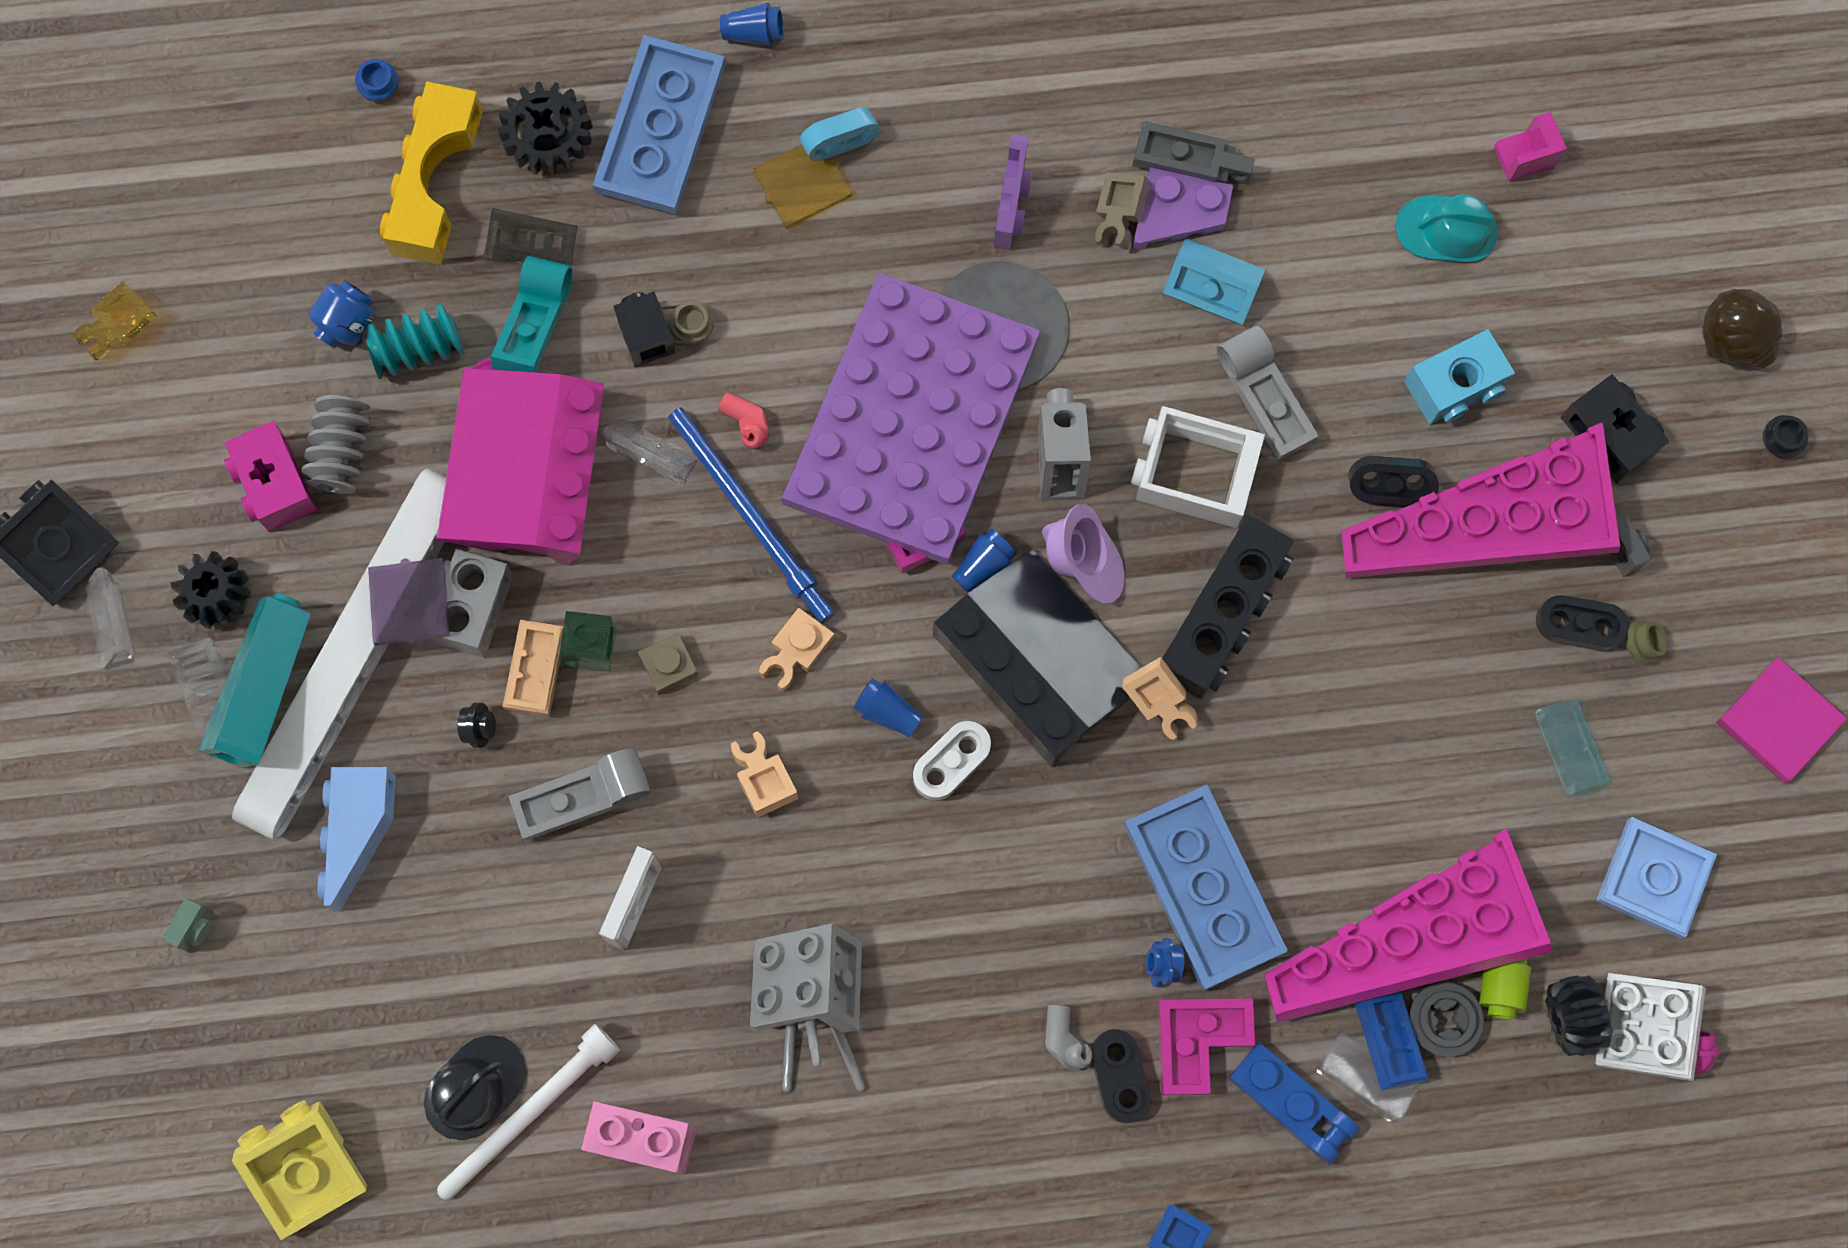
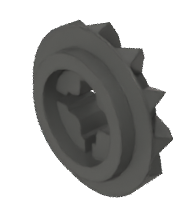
[1408,982,1484,1057]

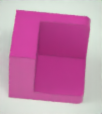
[1494,112,1567,182]

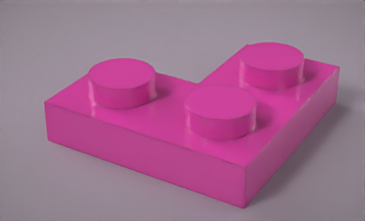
[1158,999,1255,1095]

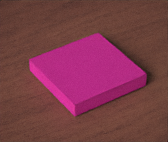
[1716,657,1847,784]

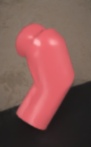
[718,392,769,449]

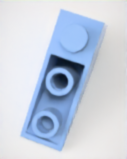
[318,767,396,911]

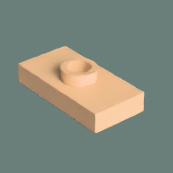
[503,620,566,717]

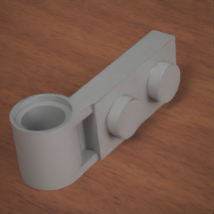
[1216,326,1319,461]
[508,748,651,841]

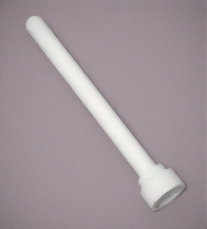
[437,1023,621,1200]

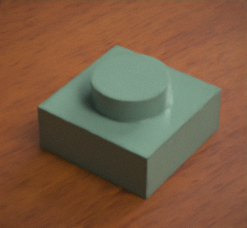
[161,898,214,953]

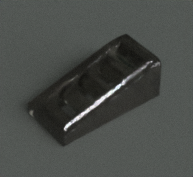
[483,208,578,266]

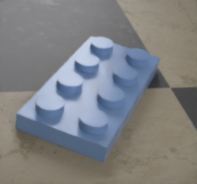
[592,35,726,215]
[1123,785,1288,991]

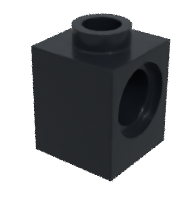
[613,291,675,367]

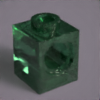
[559,611,617,672]

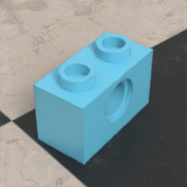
[1404,329,1515,425]

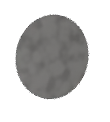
[940,261,1069,389]

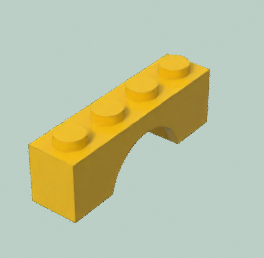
[380,81,483,265]

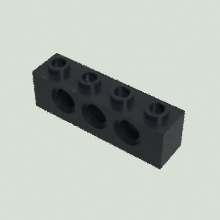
[1162,514,1295,699]

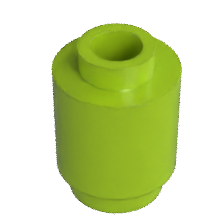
[1479,959,1531,1020]

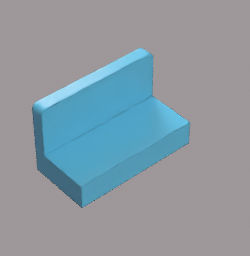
[1163,239,1265,325]

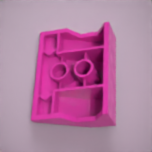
[436,368,604,565]

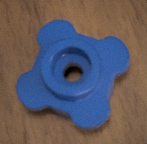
[1146,938,1184,987]

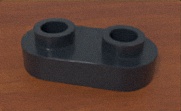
[1348,456,1439,506]
[1536,595,1629,651]
[1091,1029,1150,1124]

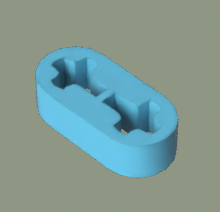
[800,107,880,161]

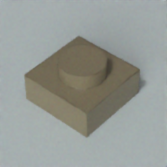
[638,633,699,695]

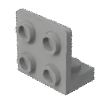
[750,923,862,1033]

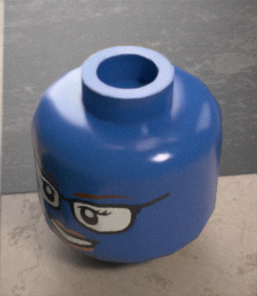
[309,280,376,348]

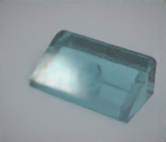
[1534,699,1611,797]

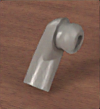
[1045,1005,1093,1071]

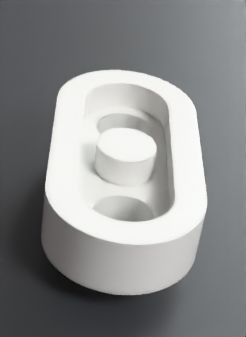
[913,721,991,800]

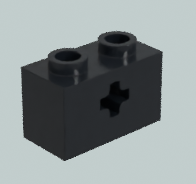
[1560,374,1669,484]

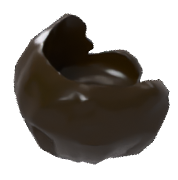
[1702,289,1782,369]

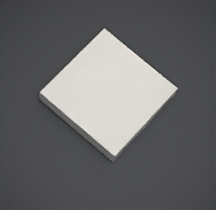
[599,846,662,950]

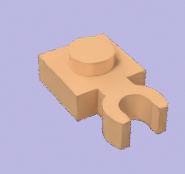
[759,608,835,692]
[1122,657,1197,740]
[731,732,798,818]

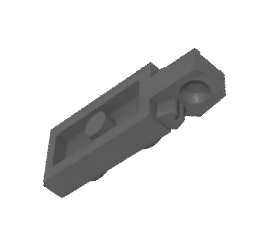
[1132,121,1255,184]

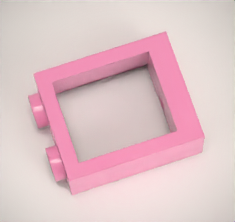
[581,1101,697,1174]

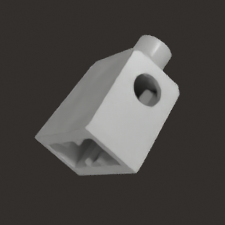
[1038,388,1091,500]

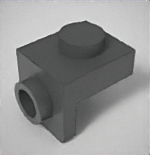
[1610,512,1651,577]

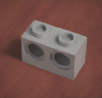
[424,549,514,658]

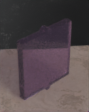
[368,558,450,646]

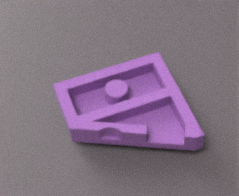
[994,134,1032,250]
[1132,167,1233,250]

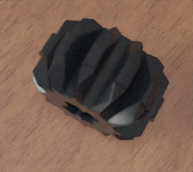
[170,551,251,629]
[1545,975,1614,1056]

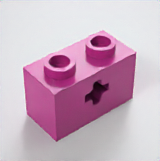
[224,420,318,532]

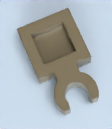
[1095,172,1151,250]

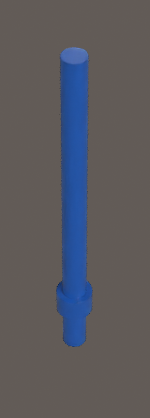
[668,407,835,624]

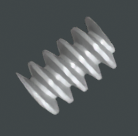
[300,395,370,494]

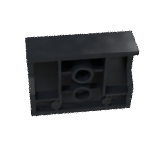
[933,549,1141,767]

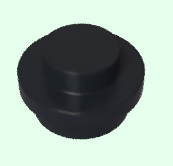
[1763,415,1808,458]
[457,702,496,748]

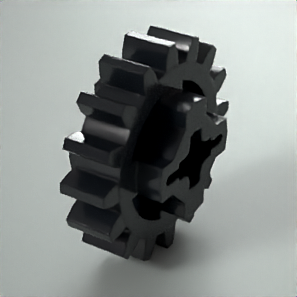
[498,82,593,175]

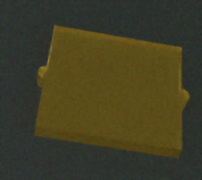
[753,145,852,229]

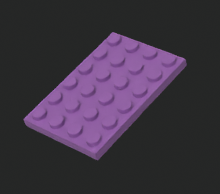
[782,273,1041,565]

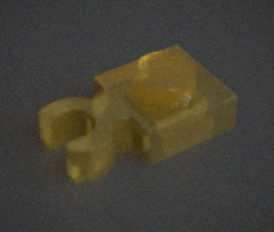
[72,281,157,361]

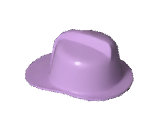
[1042,504,1125,604]

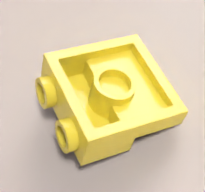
[232,1101,367,1240]

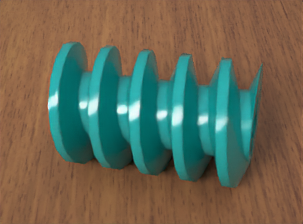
[366,304,465,380]

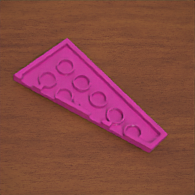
[1341,422,1620,578]
[1264,829,1551,1023]

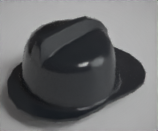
[424,1035,526,1140]

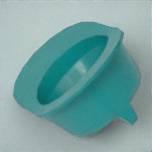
[1395,194,1498,263]

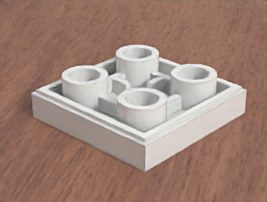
[1595,973,1706,1081]

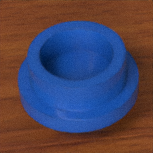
[355,59,399,102]

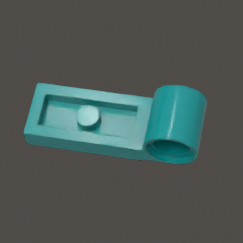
[491,256,573,373]

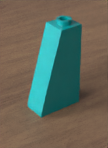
[198,593,311,767]

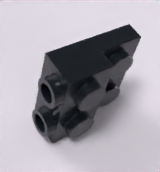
[0,479,120,607]

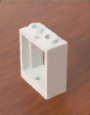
[1131,406,1265,528]

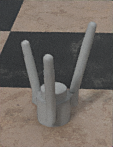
[782,1019,865,1093]

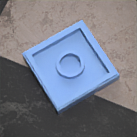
[1596,817,1717,939]

